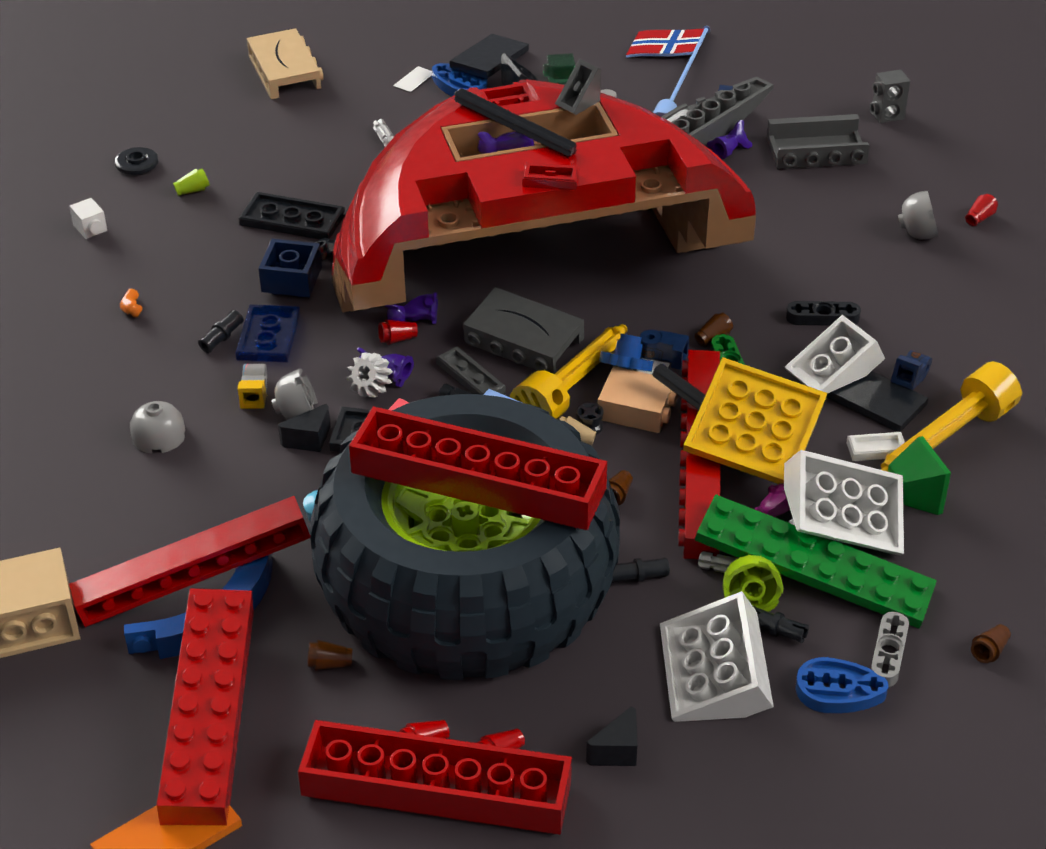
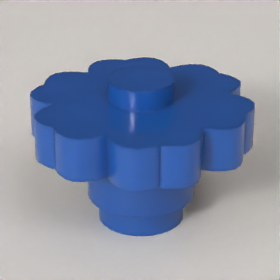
[599,333,654,372]

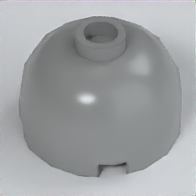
[898,191,938,240]
[272,369,318,420]
[130,401,185,453]

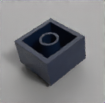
[258,239,322,297]

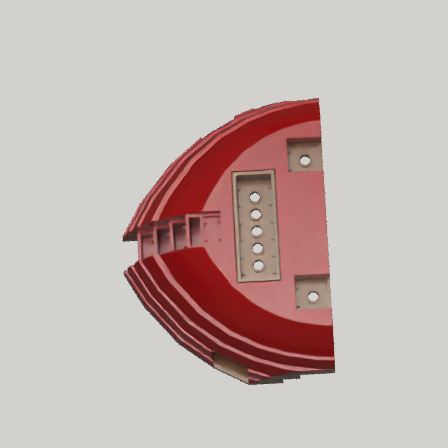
[331,79,756,312]

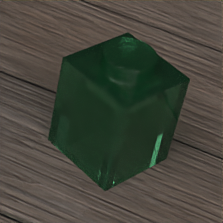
[543,53,575,84]

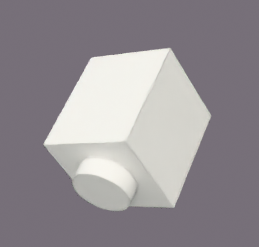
[69,198,107,239]

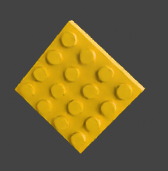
[683,357,827,484]

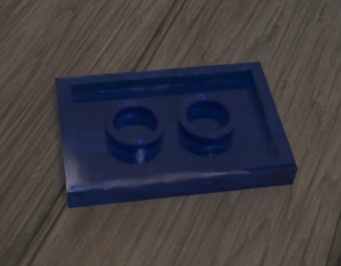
[235,304,300,362]

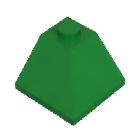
[888,436,951,515]

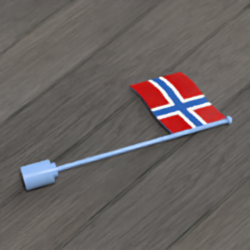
[626,26,710,117]

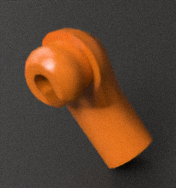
[120,289,143,318]

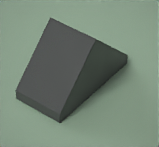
[555,59,601,115]

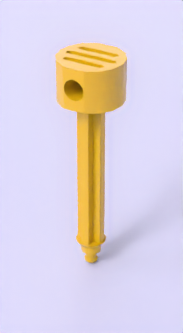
[510,324,628,419]
[881,361,1022,472]

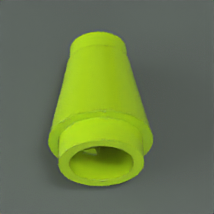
[173,169,210,196]

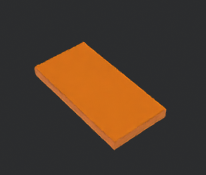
[90,805,242,849]

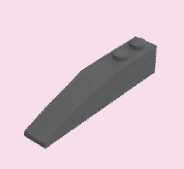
[662,77,774,148]

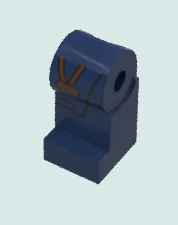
[640,330,689,370]
[890,350,932,390]

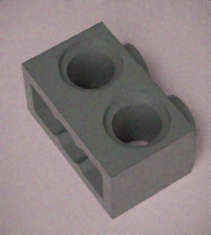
[870,69,910,123]

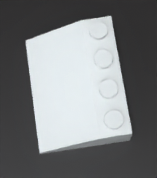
[784,450,904,556]
[660,591,774,722]

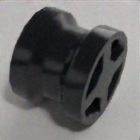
[576,402,603,435]

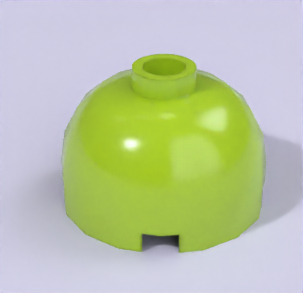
[722,555,784,612]

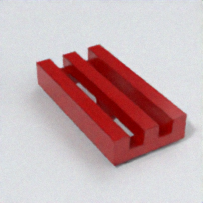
[522,163,579,190]

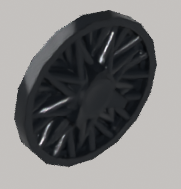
[115,147,158,175]

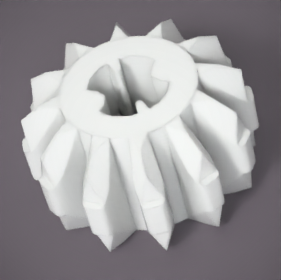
[346,352,393,398]

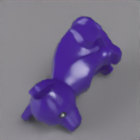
[707,120,752,159]
[478,131,534,154]
[385,292,438,324]
[357,347,414,387]

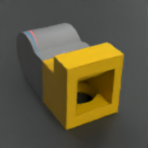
[238,364,267,409]

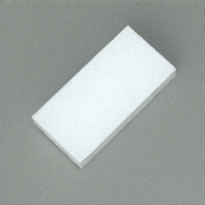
[846,432,905,461]

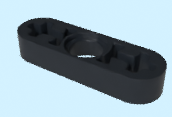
[786,301,861,326]

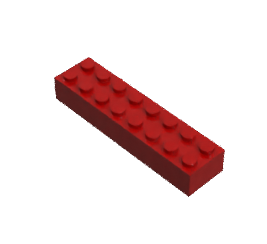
[349,406,607,530]
[157,588,254,826]
[298,720,572,835]

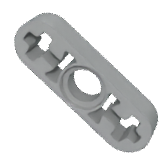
[871,612,909,687]

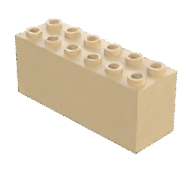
[0,548,81,658]

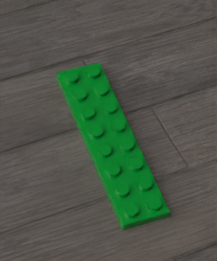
[695,494,937,629]

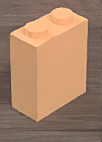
[598,366,678,433]

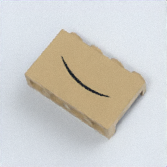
[247,28,324,99]

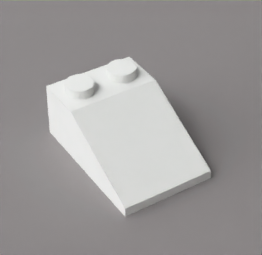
[785,315,885,393]

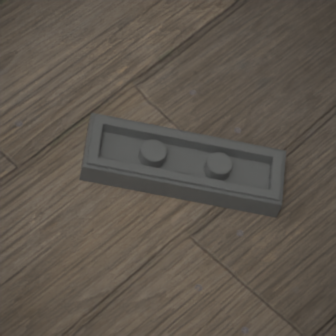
[436,347,506,395]

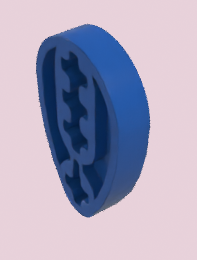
[432,63,487,96]
[795,657,888,713]

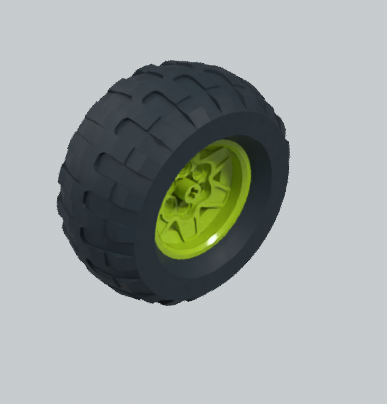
[309,394,620,680]

